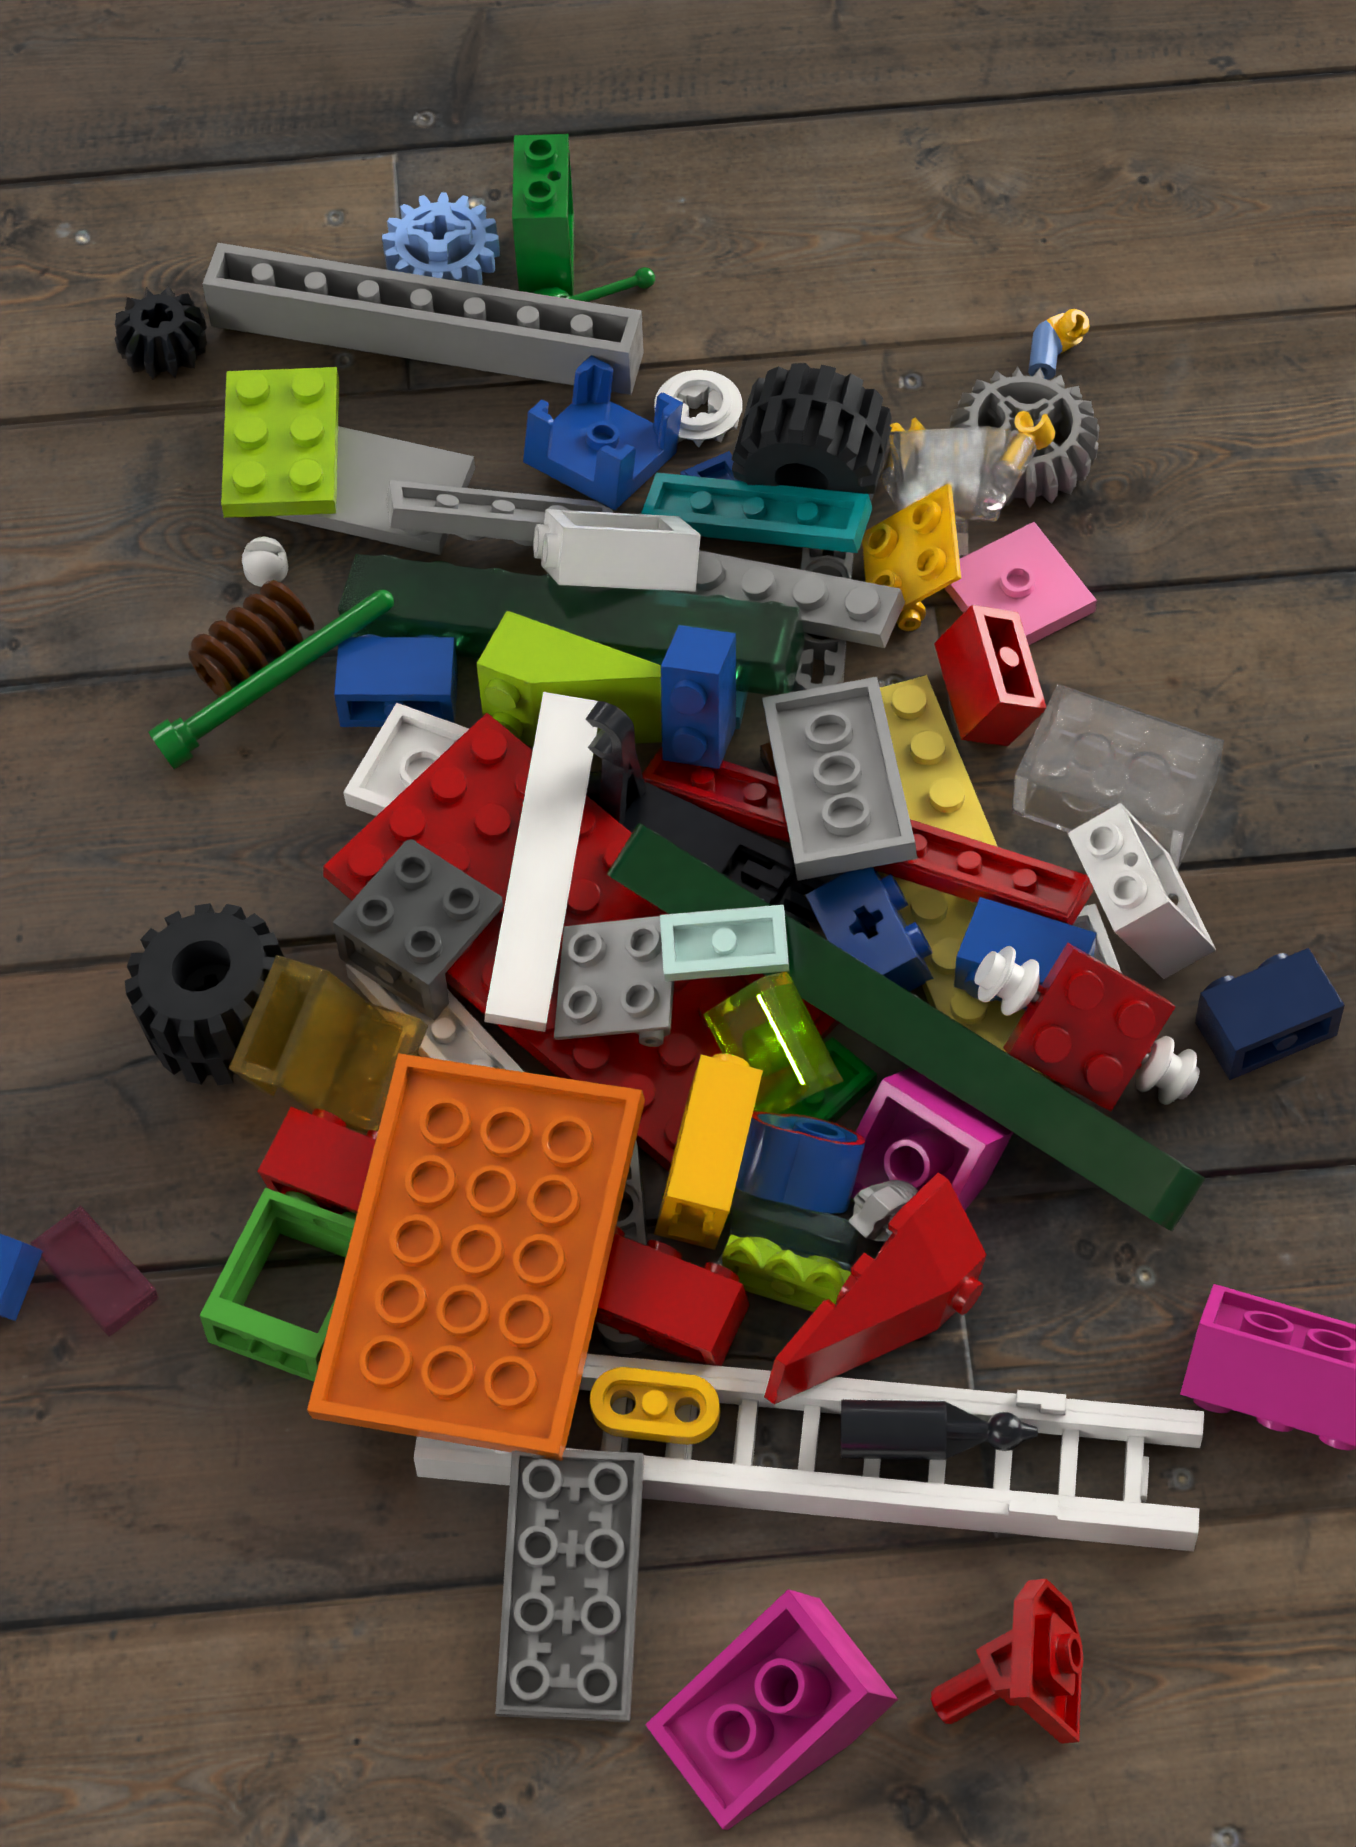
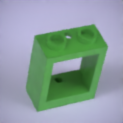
[200,1188,357,1382]

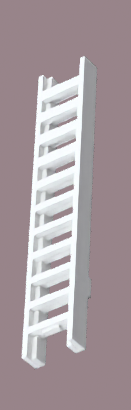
[414,1354,1204,1551]

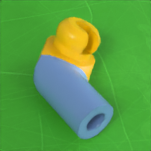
[1028,309,1090,380]

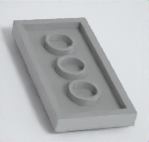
[762,677,917,881]

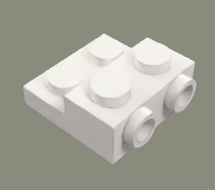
[343,703,469,816]

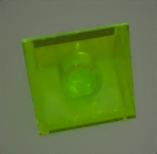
[703,971,843,1114]

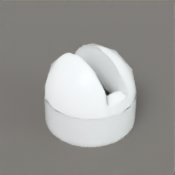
[242,536,289,587]

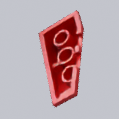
[764,1172,987,1405]

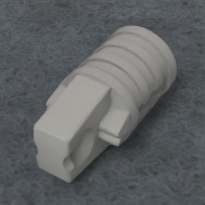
[848,1180,918,1241]

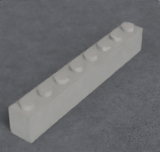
[203,243,644,395]

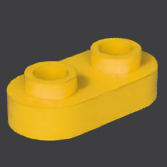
[590,1367,720,1445]

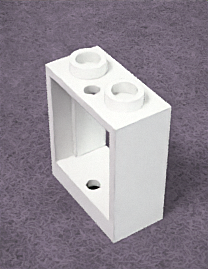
[533,509,701,592]
[1068,803,1216,979]

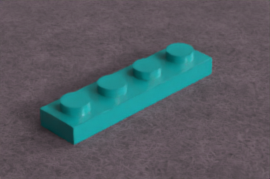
[641,472,873,553]

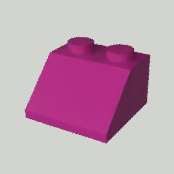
[851,1067,1013,1211]

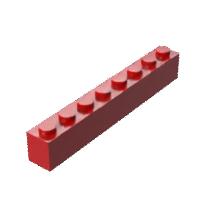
[258,1106,750,1366]

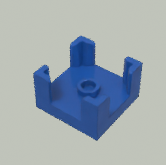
[523,355,683,511]

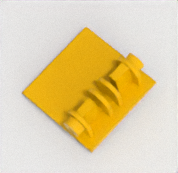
[862,483,961,631]

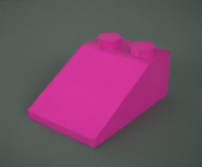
[645,1589,898,1830]

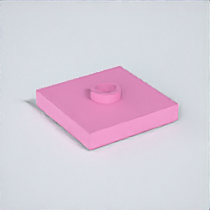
[944,522,1097,646]

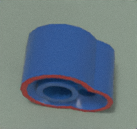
[735,1111,866,1214]

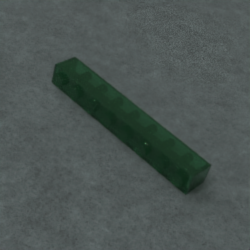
[338,554,805,696]

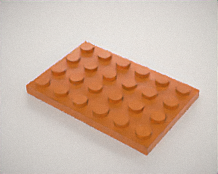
[307,1053,645,1461]

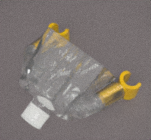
[880,411,1055,556]

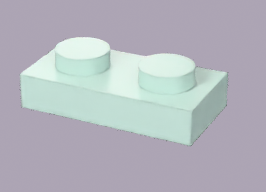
[660,905,789,981]

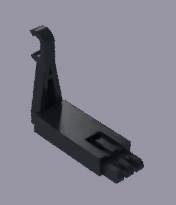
[586,701,826,929]

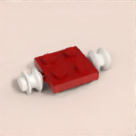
[974,942,1200,1112]

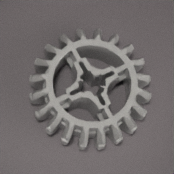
[948,366,1099,508]

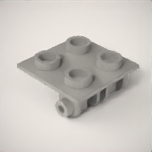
[554,916,674,1047]

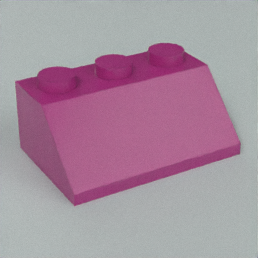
[1180,1284,1356,1450]

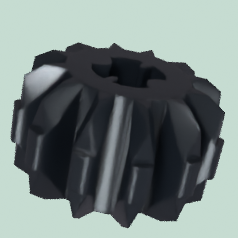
[114,286,207,380]

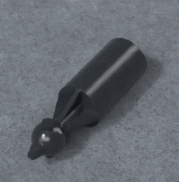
[841,1399,1038,1460]

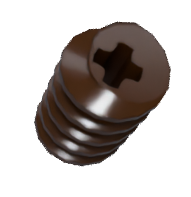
[188,580,315,697]

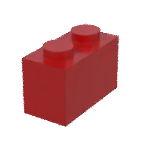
[934,605,1047,746]

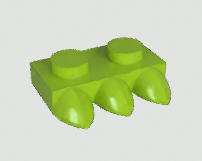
[722,1234,851,1312]

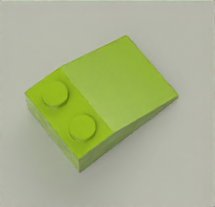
[477,611,662,747]

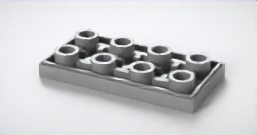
[271,426,475,555]
[495,1450,644,1723]

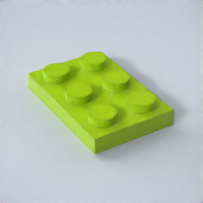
[221,367,339,518]

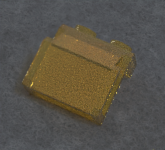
[229,955,428,1133]

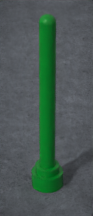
[148,589,394,770]

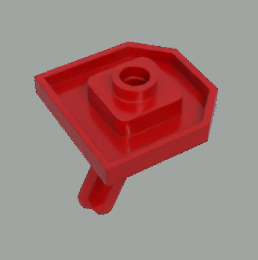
[930,1579,1083,1744]

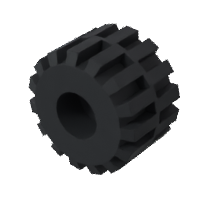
[731,363,892,502]
[125,903,302,1086]

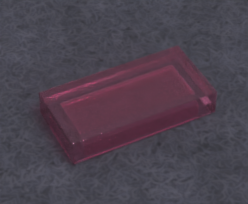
[31,1205,159,1337]

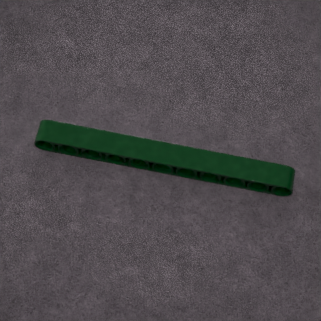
[607,823,1206,1231]

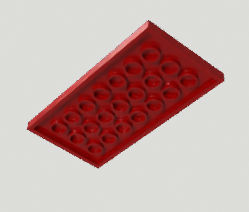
[323,713,840,1172]

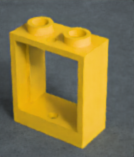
[654,1054,763,1250]

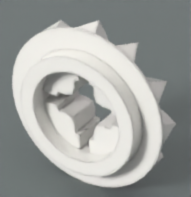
[654,370,743,448]

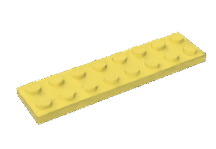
[877,675,1055,1082]

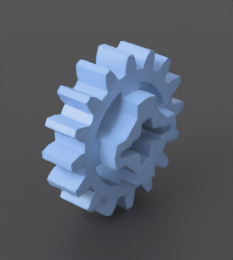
[382,192,500,285]

